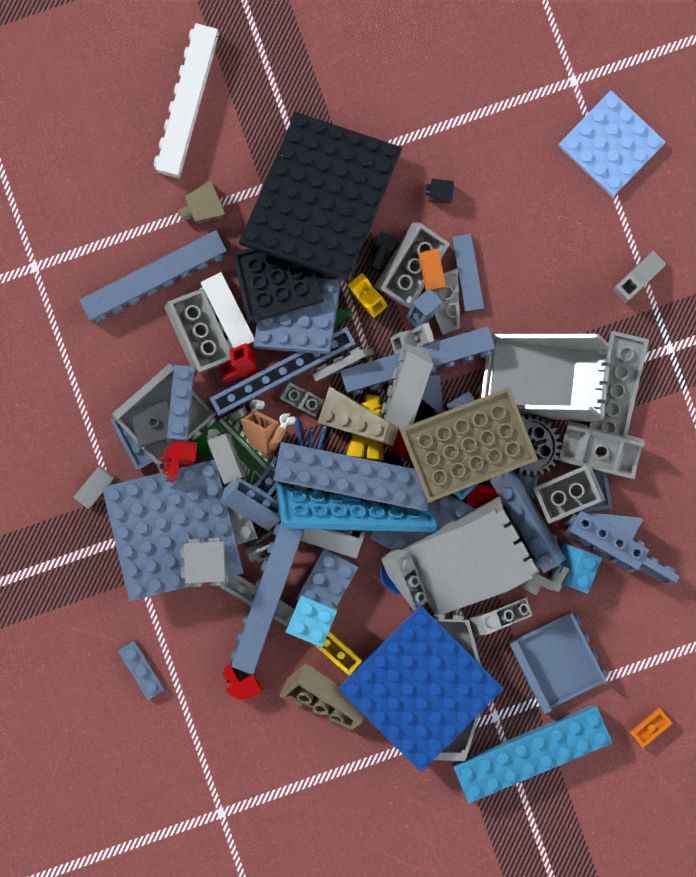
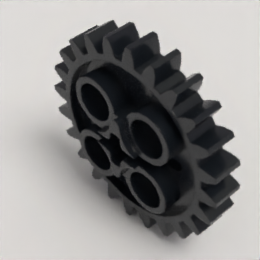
[516,414,562,477]

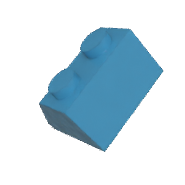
[549,543,602,594]

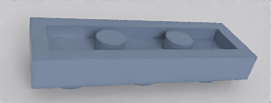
[110,418,154,471]
[118,640,165,700]

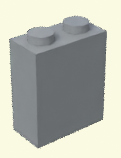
[207,433,247,484]

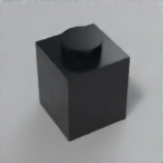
[425,178,454,204]

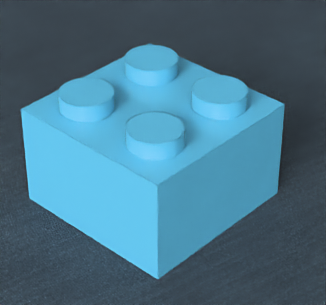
[286,595,338,647]

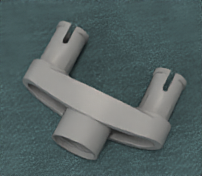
[522,546,570,595]

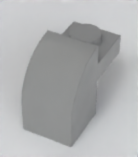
[390,323,434,354]

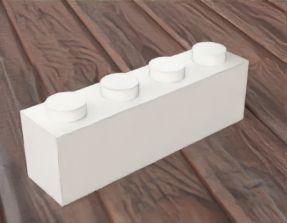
[200,272,255,350]

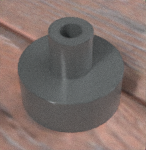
[227,405,248,425]

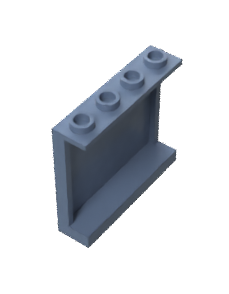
[508,612,608,714]

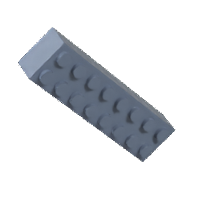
[273,442,428,511]

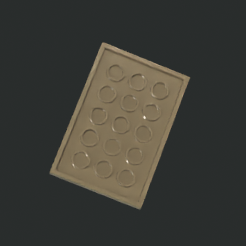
[399,387,538,503]

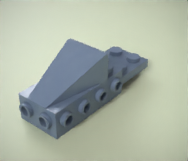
[563,511,680,585]

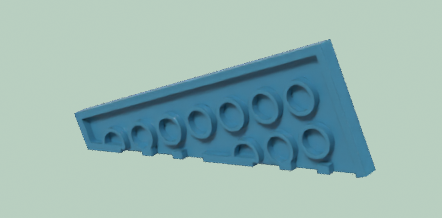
[276,482,437,532]

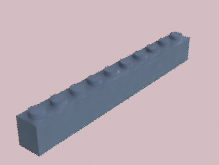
[446,391,566,573]

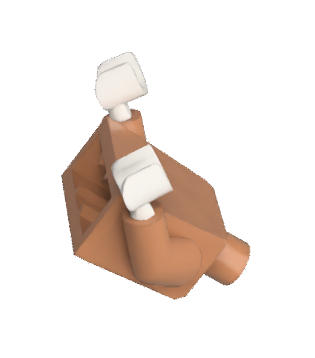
[241,399,295,459]

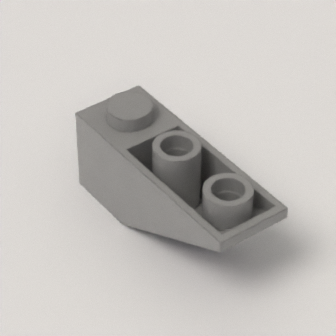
[612,250,666,303]
[381,549,428,611]
[469,598,533,637]

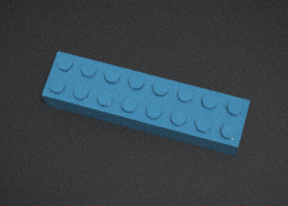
[452,704,612,803]

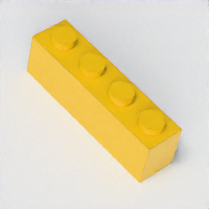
[314,630,362,676]

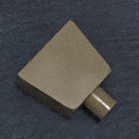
[178,181,226,224]

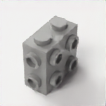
[180,538,227,587]

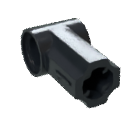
[367,231,398,272]

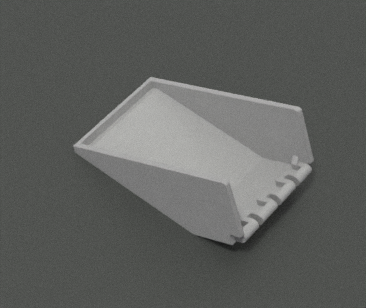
[481,334,611,422]
[400,496,540,614]

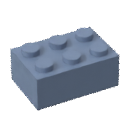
[296,549,358,609]

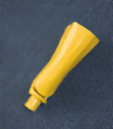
[346,395,384,462]

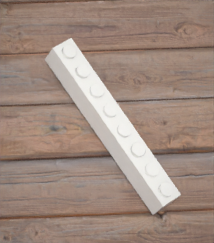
[154,23,219,179]

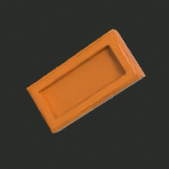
[418,248,446,290]

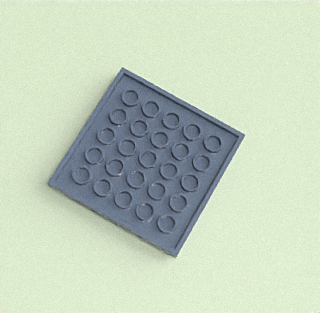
[102,460,244,601]

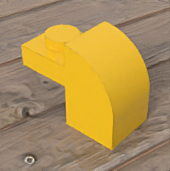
[348,273,388,318]

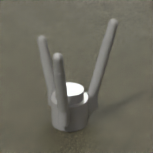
[246,523,281,563]

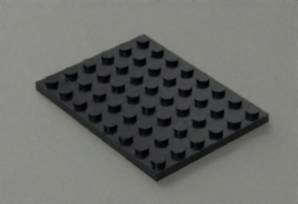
[239,112,402,282]

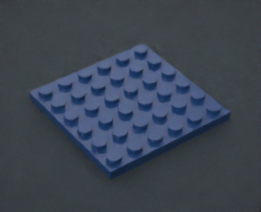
[338,605,504,772]

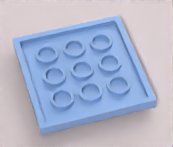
[558,90,666,198]

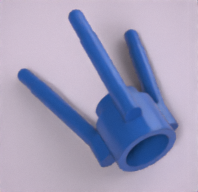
[295,418,328,450]

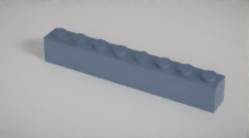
[80,230,228,323]
[341,326,495,397]
[210,327,356,417]
[230,523,304,674]

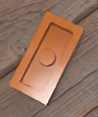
[630,708,673,748]

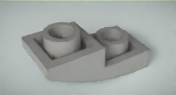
[279,382,324,417]
[73,466,115,509]

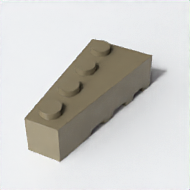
[318,386,399,446]
[279,664,364,730]

